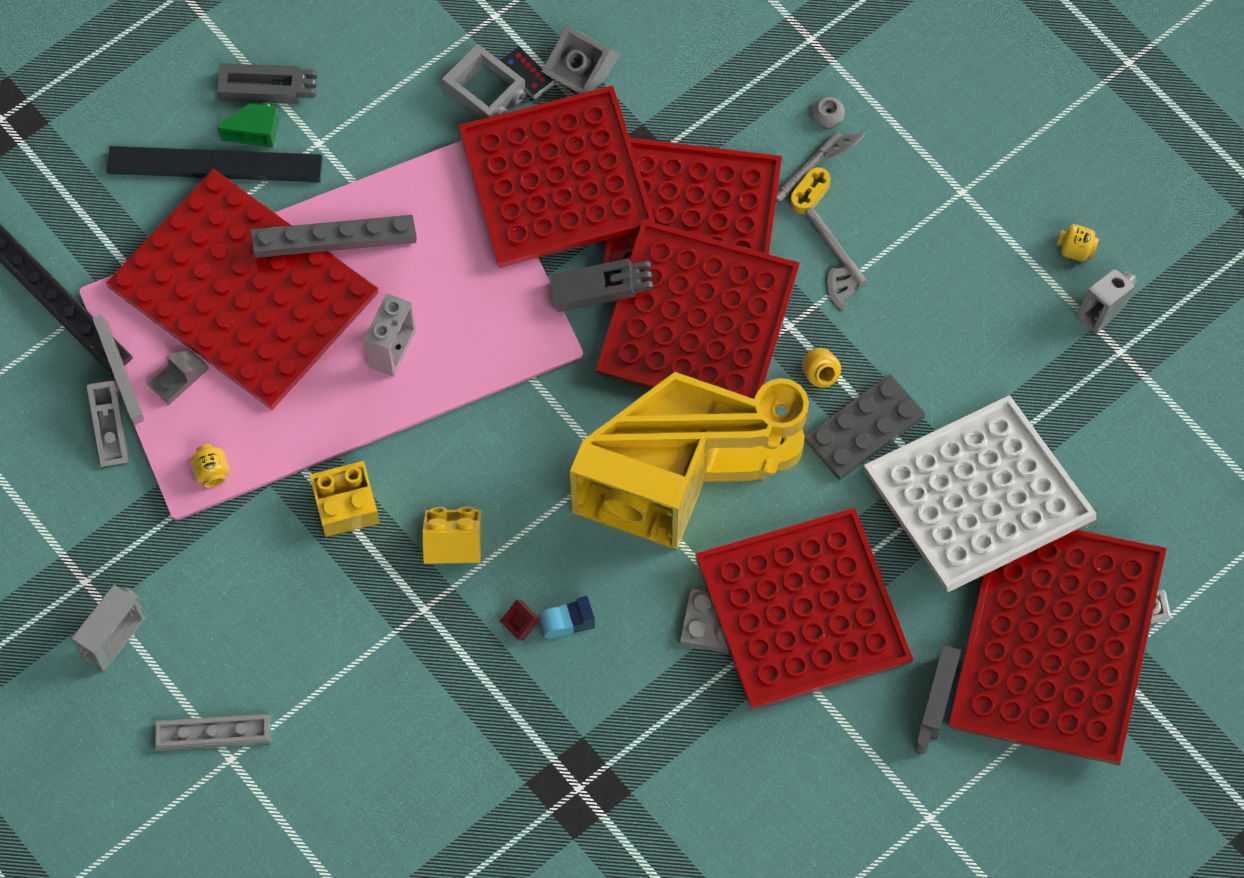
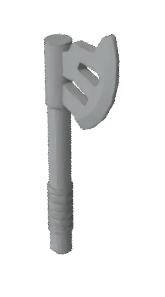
[776,131,866,203]
[805,207,868,310]

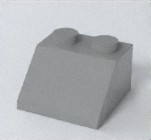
[541,25,620,94]

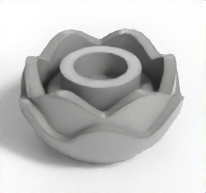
[812,96,845,128]

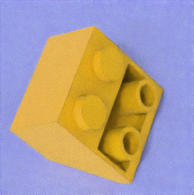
[309,461,380,537]
[422,507,481,564]

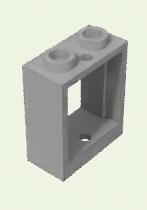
[442,44,526,120]
[363,293,416,377]
[72,585,145,672]

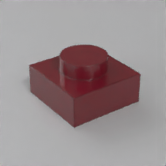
[500,600,540,640]

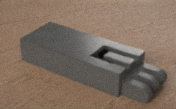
[217,63,318,104]
[551,259,653,312]
[915,645,961,755]

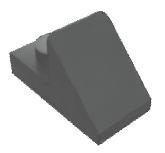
[149,349,209,405]

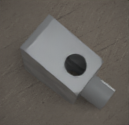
[1076,270,1137,334]

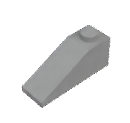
[87,378,129,467]

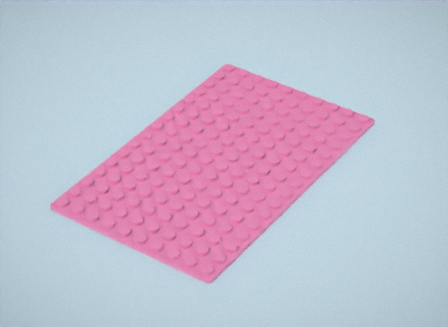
[80,140,583,520]

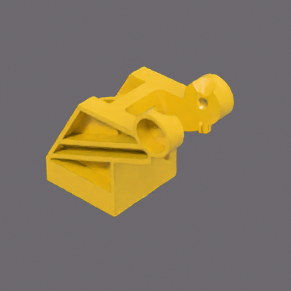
[570,372,809,550]

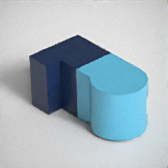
[538,596,595,639]

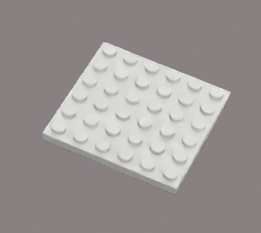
[864,395,1096,593]

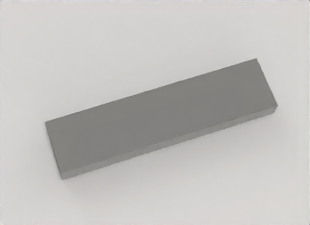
[93,315,144,424]
[155,713,271,751]

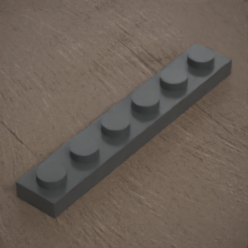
[251,215,417,258]

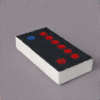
[500,46,554,100]

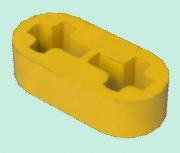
[791,168,830,214]

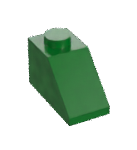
[218,103,279,147]

